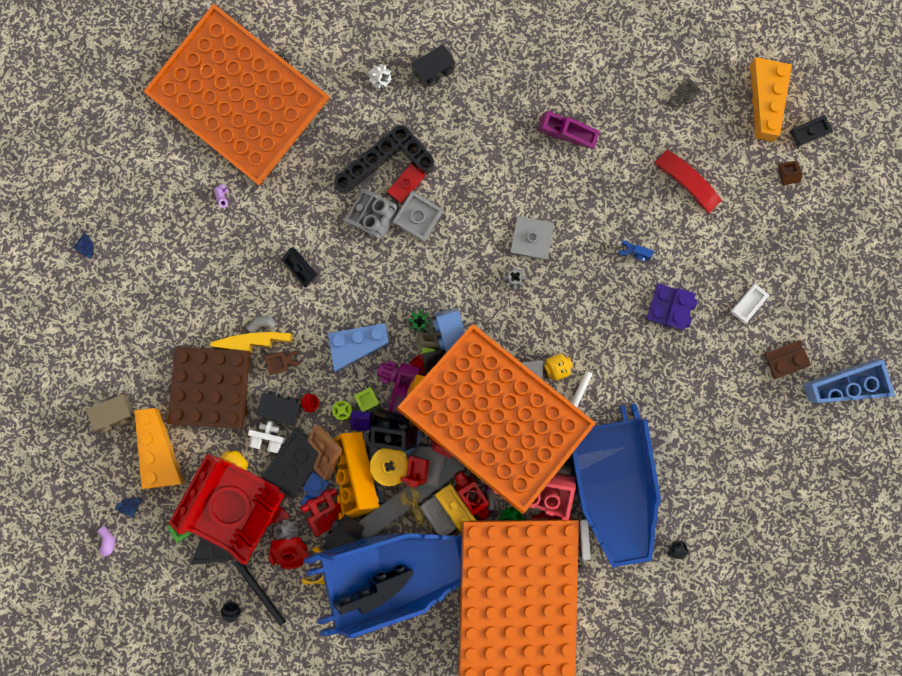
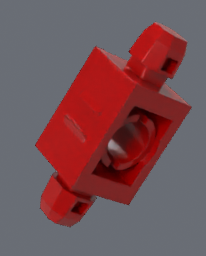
[454,471,489,520]

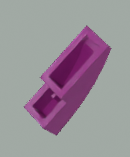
[537,110,600,149]
[388,363,420,416]

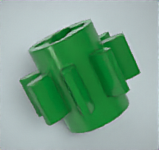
[407,309,431,333]
[499,506,524,520]

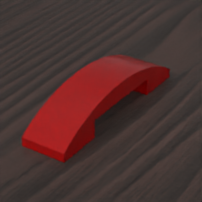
[654,150,722,214]

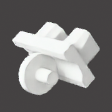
[248,420,286,453]

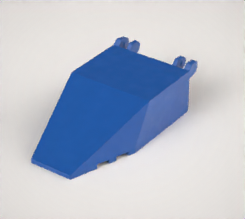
[569,403,661,568]
[304,533,462,638]

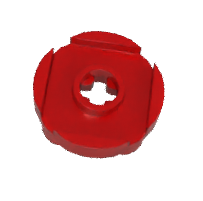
[269,537,309,569]

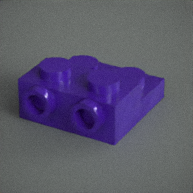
[646,283,698,331]

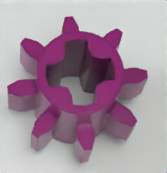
[377,360,399,385]

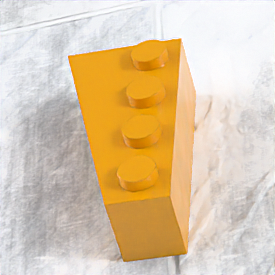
[749,57,792,142]
[134,408,186,489]
[333,432,379,520]

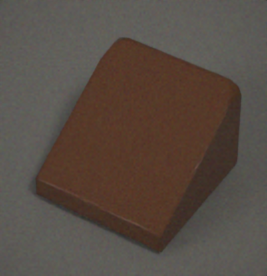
[778,161,803,186]

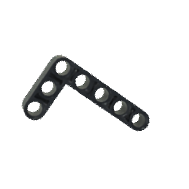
[334,125,434,194]

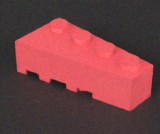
[493,474,576,520]

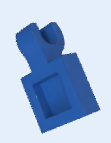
[617,241,654,262]
[300,472,330,505]

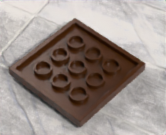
[167,347,251,429]

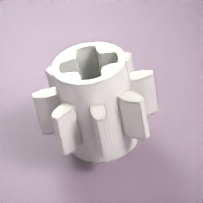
[368,64,392,89]

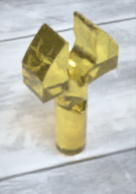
[400,487,424,525]

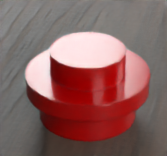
[301,393,319,413]

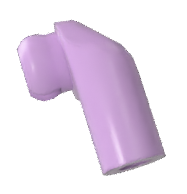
[214,184,228,208]
[97,526,115,557]

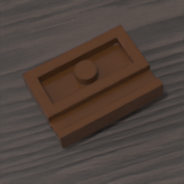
[764,340,811,379]

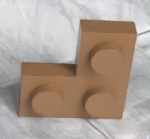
[308,425,342,481]

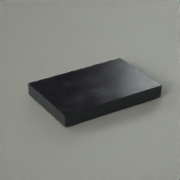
[262,429,319,499]

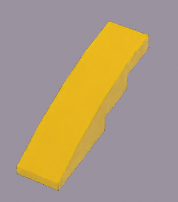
[210,332,293,353]

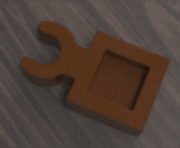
[264,351,301,376]

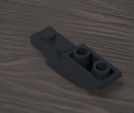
[333,564,414,615]

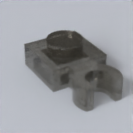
[667,77,701,111]

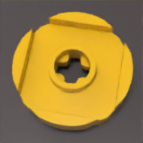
[369,448,408,486]

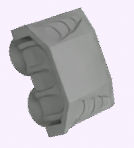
[343,188,397,239]

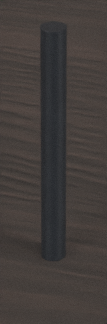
[233,560,286,626]

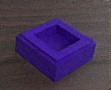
[350,411,371,431]

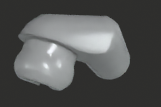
[246,316,275,333]

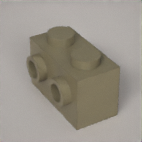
[86,394,135,434]

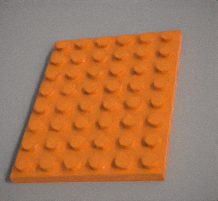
[143,3,330,186]
[397,324,596,514]
[458,519,579,676]

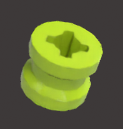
[332,401,353,421]

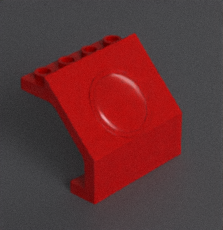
[168,453,285,565]

